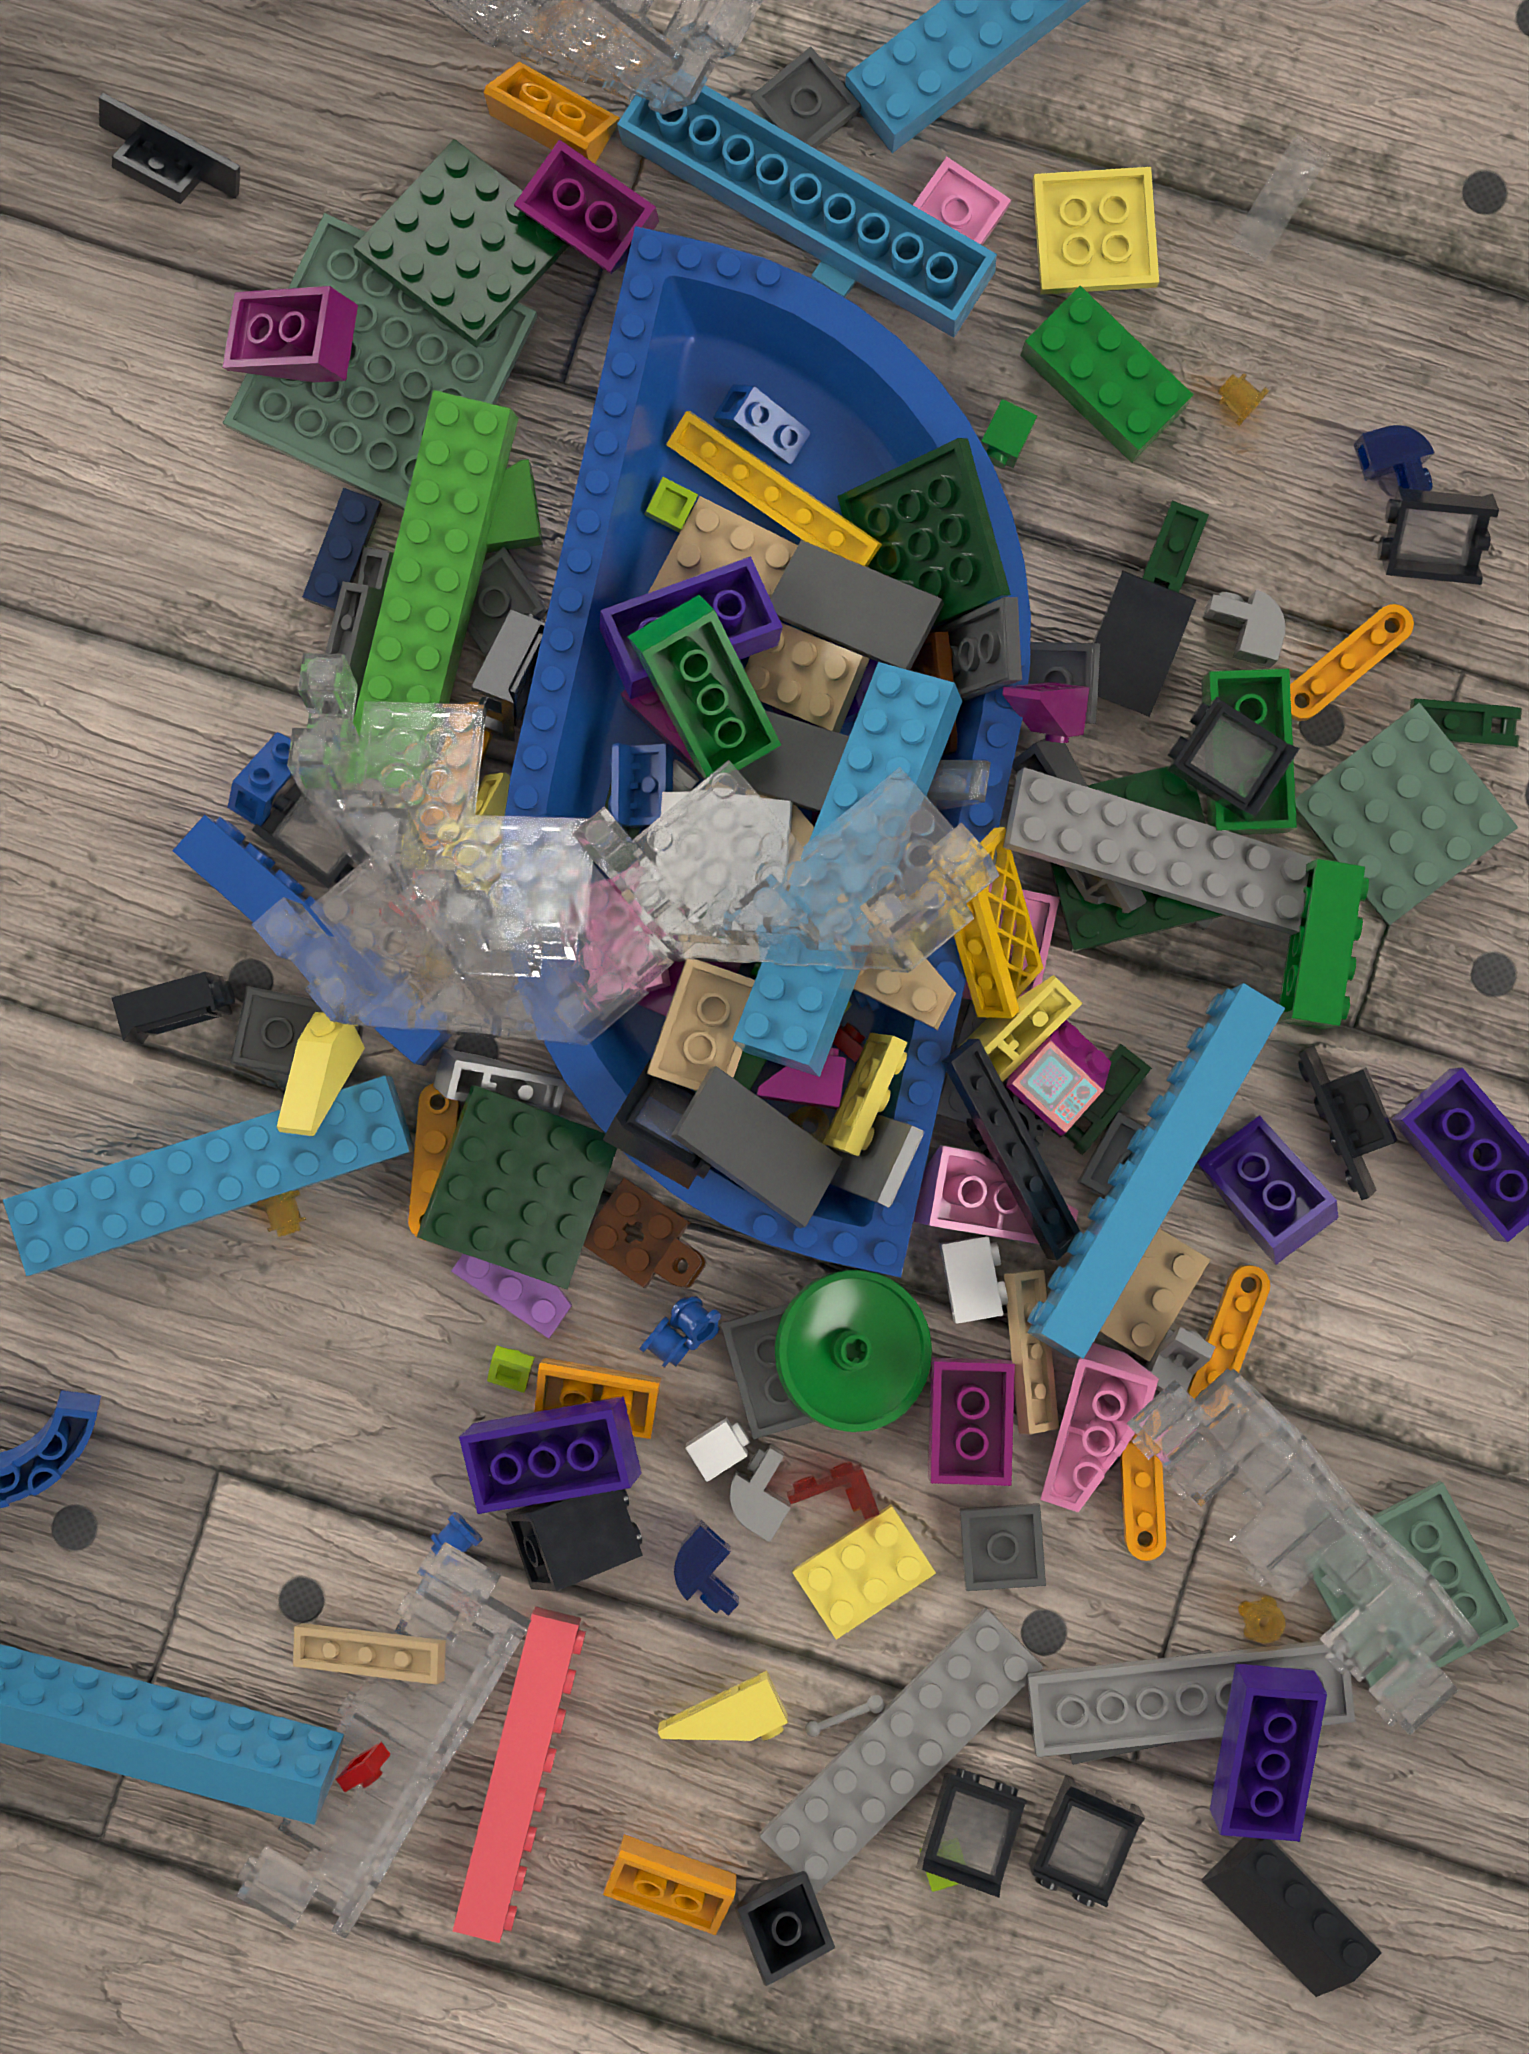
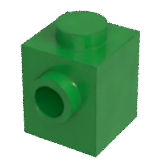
[981,399,1037,468]

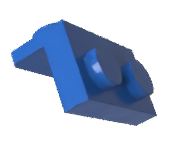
[608,743,673,828]

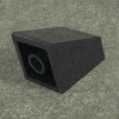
[506,1489,643,1592]

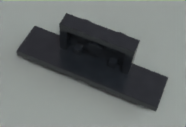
[99,93,240,204]
[1298,1045,1398,1201]

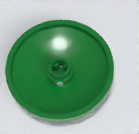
[775,1270,932,1432]

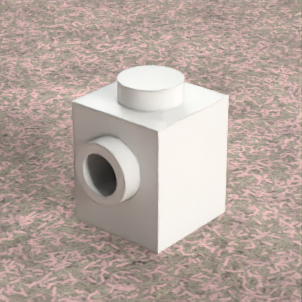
[685,1417,750,1482]

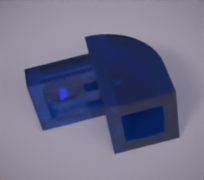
[1354,425,1435,491]
[674,1520,739,1616]

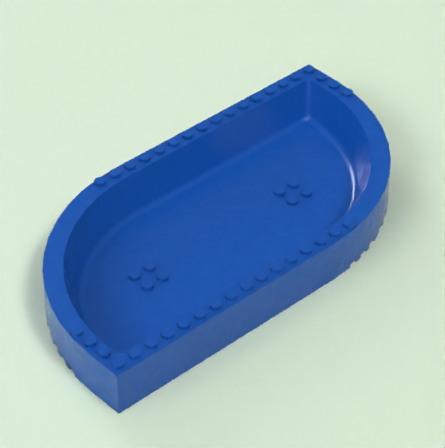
[501,226,1031,1278]

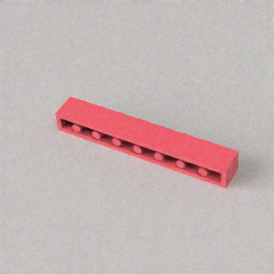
[453,1606,586,1943]

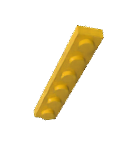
[666,411,882,567]

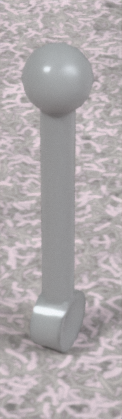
[805,1695,885,1737]

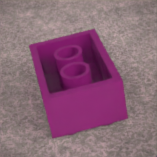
[928,1357,1015,1486]

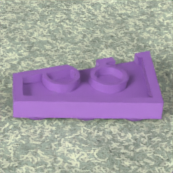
[451,1254,572,1339]

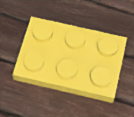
[822,1033,908,1156]
[792,1504,936,1640]

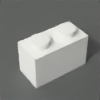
[939,1235,1008,1324]

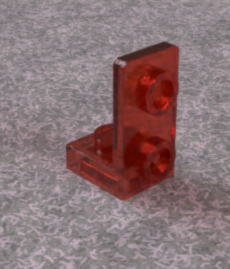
[787,1461,880,1520]

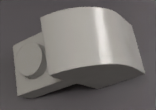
[1203,590,1286,668]
[1144,1327,1215,1414]
[730,1444,791,1542]

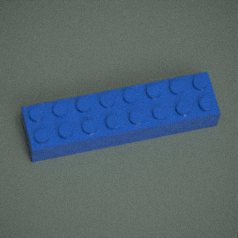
[172,815,456,1066]

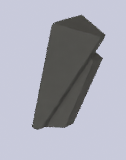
[315,547,394,739]
[1012,739,1146,914]

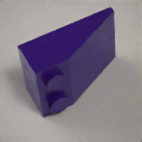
[1197,1115,1339,1265]

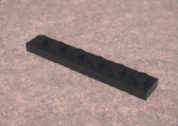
[942,1039,1081,1261]

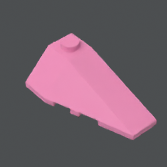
[913,1145,1078,1244]
[1040,1343,1159,1512]

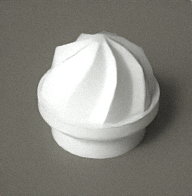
[673,760,699,792]

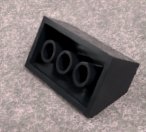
[1201,1837,1382,1997]

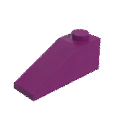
[1003,682,1089,743]

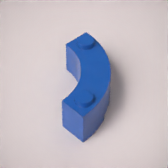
[0,1390,102,1508]

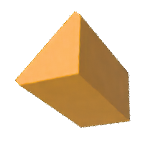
[484,61,620,164]
[534,1358,661,1439]
[603,1834,736,1935]

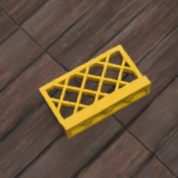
[936,827,1044,1019]

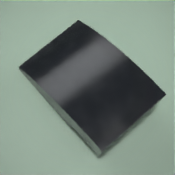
[1092,570,1196,717]

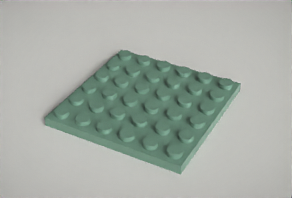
[223,213,538,510]

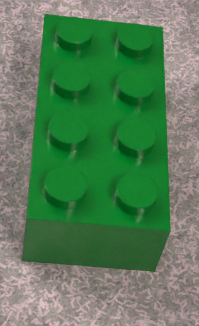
[1020,286,1194,463]
[627,595,781,786]
[1201,669,1297,835]
[1278,859,1369,1029]

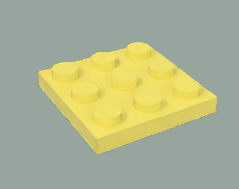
[1032,167,1159,295]

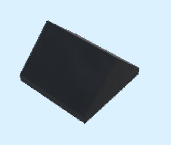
[735,1871,835,1986]

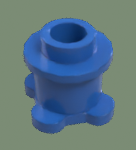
[670,1296,722,1350]
[639,1316,690,1368]
[431,1512,483,1564]

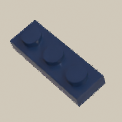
[302,488,382,611]

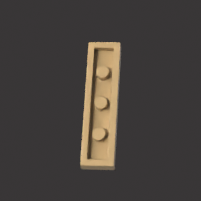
[1004,1270,1059,1434]
[293,1623,446,1685]

